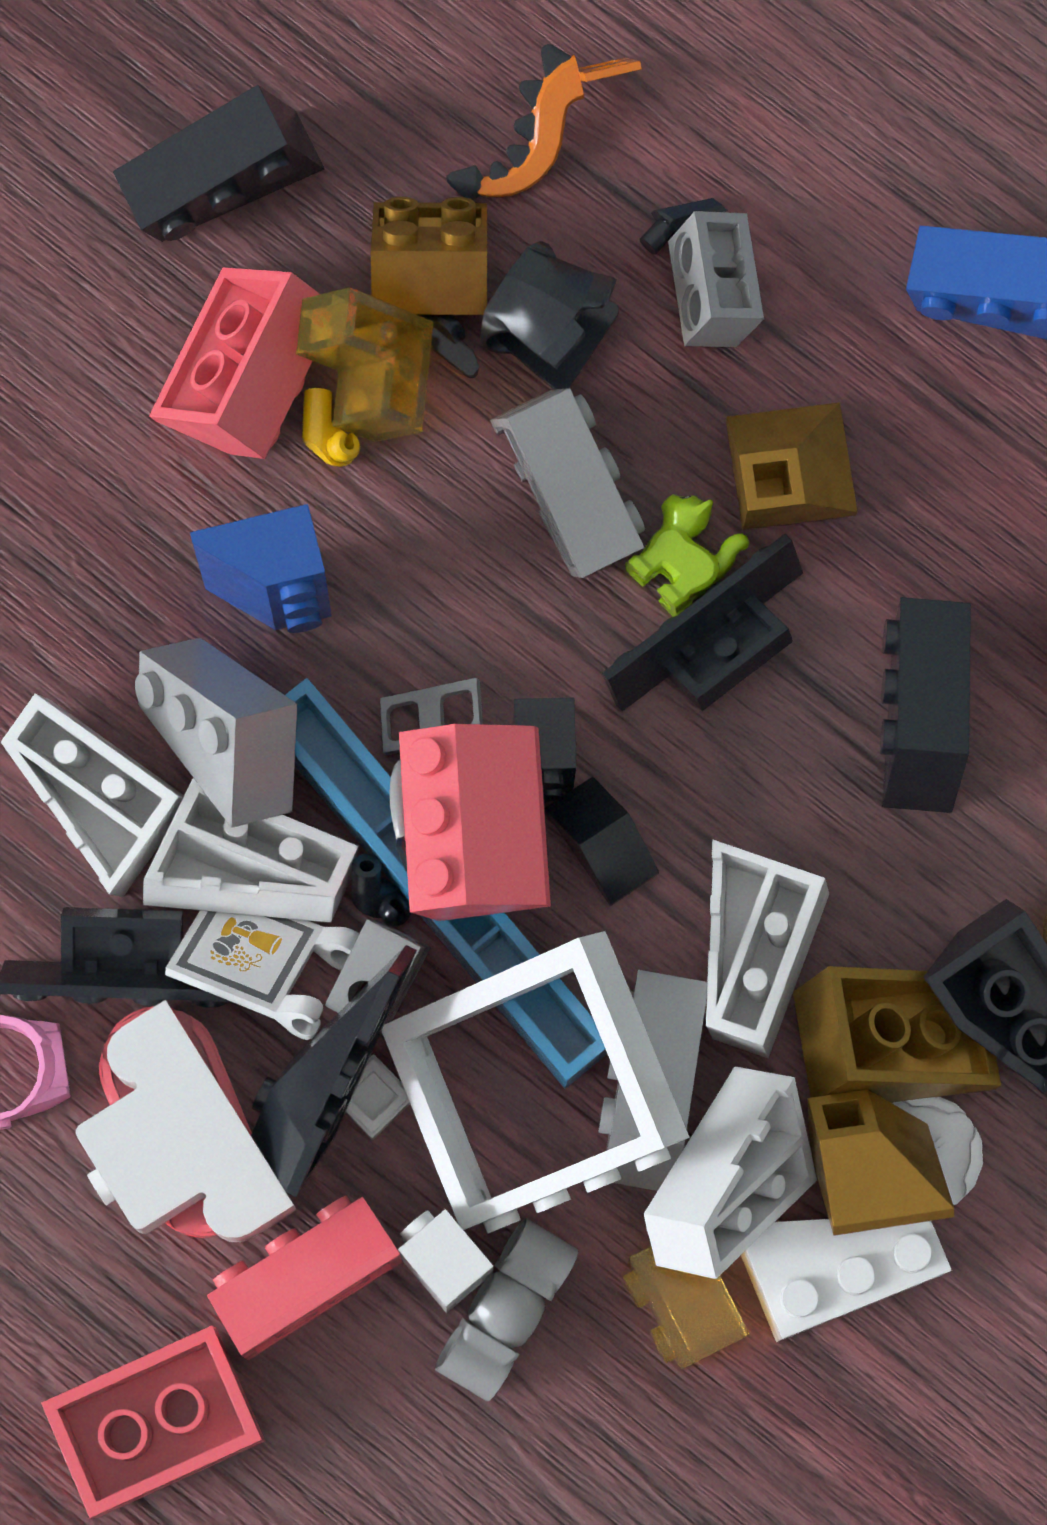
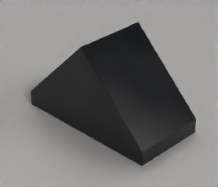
[544,776,659,906]

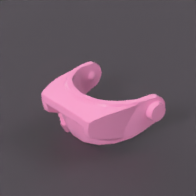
[0,1015,71,1130]

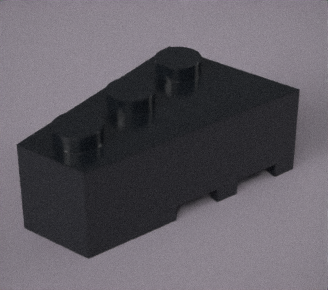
[113,85,325,242]
[880,597,971,813]

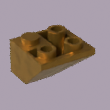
[726,402,858,530]
[807,1089,954,1236]

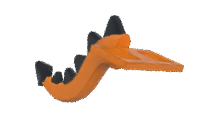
[446,44,642,201]

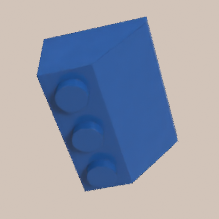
[190,504,332,633]

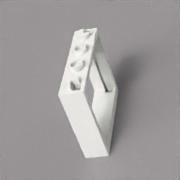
[382,931,690,1234]

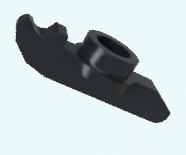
[401,314,479,379]

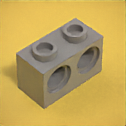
[668,211,764,347]

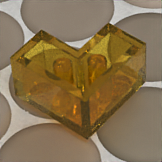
[296,287,434,442]

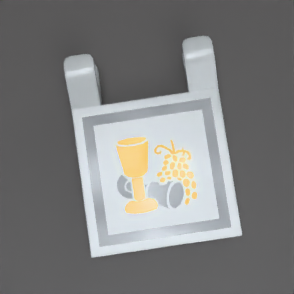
[165,910,359,1040]

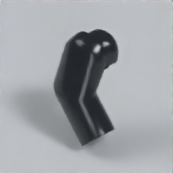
[351,854,411,927]

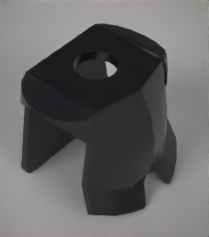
[481,241,619,390]

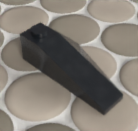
[923,899,1047,1095]

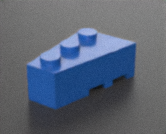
[906,226,1047,340]

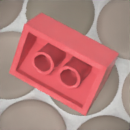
[149,267,338,459]
[399,724,551,921]
[207,1195,402,1361]

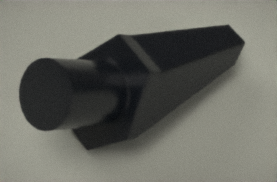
[639,198,728,255]

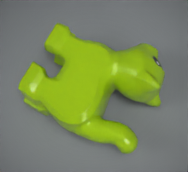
[625,494,750,616]

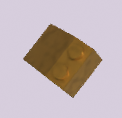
[793,966,1001,1103]

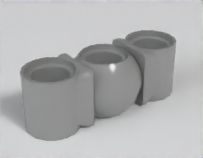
[435,1218,578,1401]

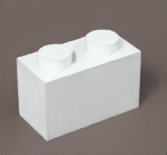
[398,1209,493,1313]

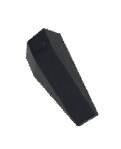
[251,945,417,1197]

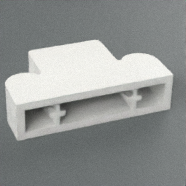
[76,1000,296,1242]

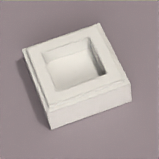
[346,1054,410,1140]

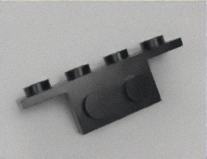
[602,534,803,712]
[0,907,231,1008]

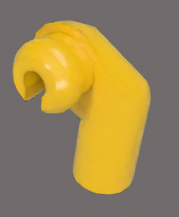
[302,388,360,467]

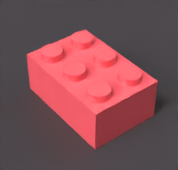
[41,1325,265,1518]

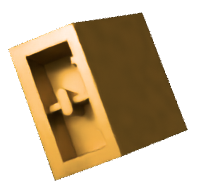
[371,197,487,315]

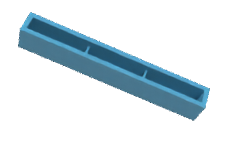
[285,678,608,1089]

